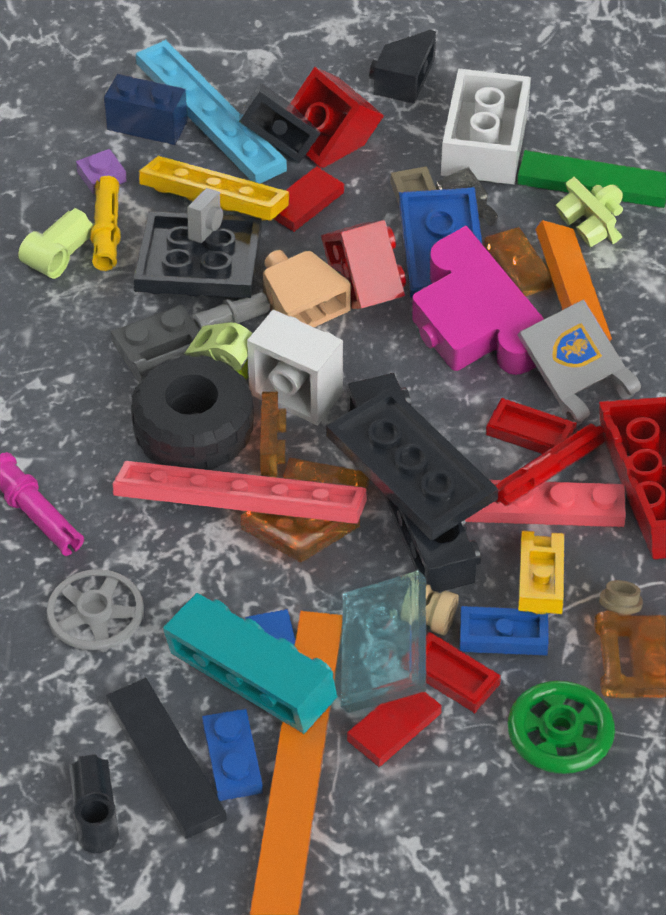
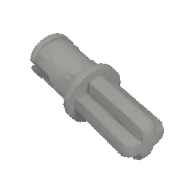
[192,292,270,330]

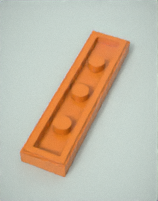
[535,220,612,341]

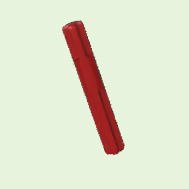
[495,423,605,506]

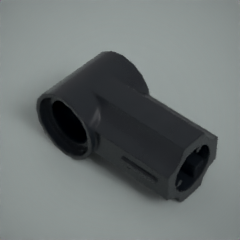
[69,754,119,853]

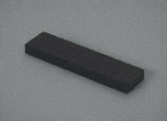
[106,678,227,840]

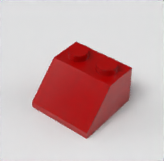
[291,66,384,168]

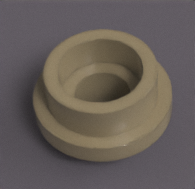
[599,580,643,617]

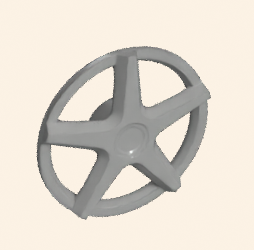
[46,569,144,652]

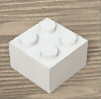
[247,310,343,425]

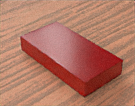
[273,166,344,232]
[486,398,577,454]
[403,632,501,713]
[347,679,442,768]

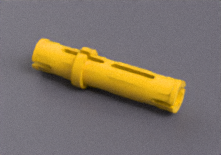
[90,176,121,271]

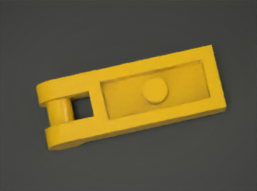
[518,530,564,614]

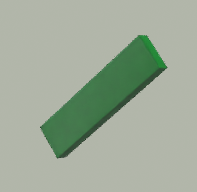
[517,150,666,208]

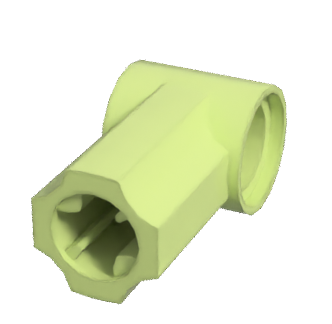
[18,208,93,279]

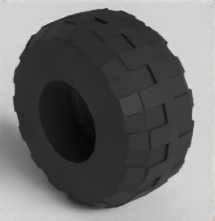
[131,355,254,470]

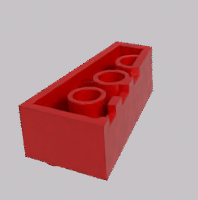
[599,397,666,559]

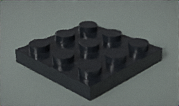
[134,211,262,299]

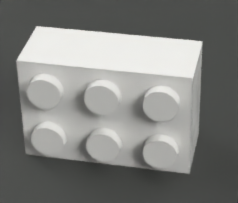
[441,68,531,184]

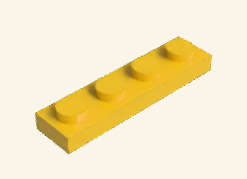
[139,156,289,221]

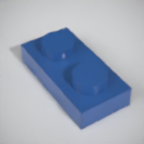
[460,606,549,655]
[202,709,263,801]

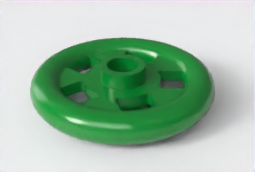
[507,681,615,774]

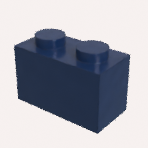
[104,74,188,145]

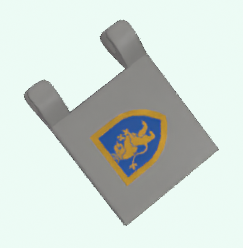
[517,299,641,426]

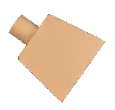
[263,250,351,327]

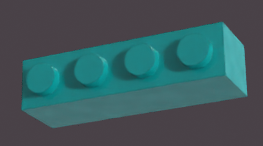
[163,593,338,734]

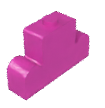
[412,226,544,375]

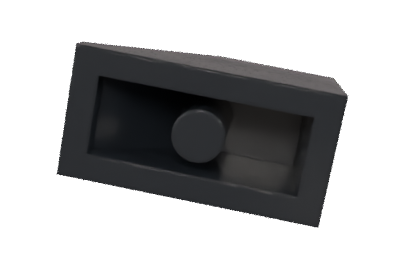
[369,30,436,104]
[239,83,321,163]

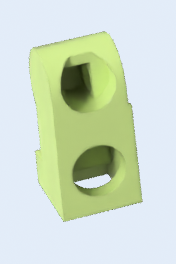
[184,322,253,370]

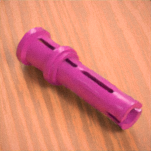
[0,452,84,556]

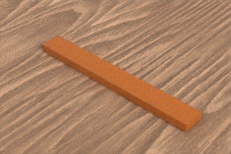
[250,611,344,915]

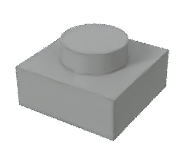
[187,188,223,243]

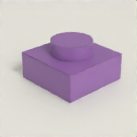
[76,149,127,195]

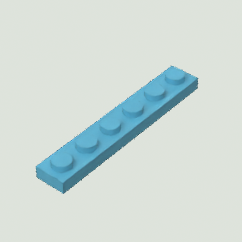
[136,40,287,184]

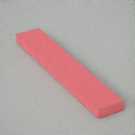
[113,461,367,524]

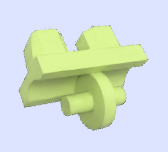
[555,177,623,248]

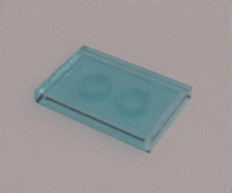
[341,570,426,713]

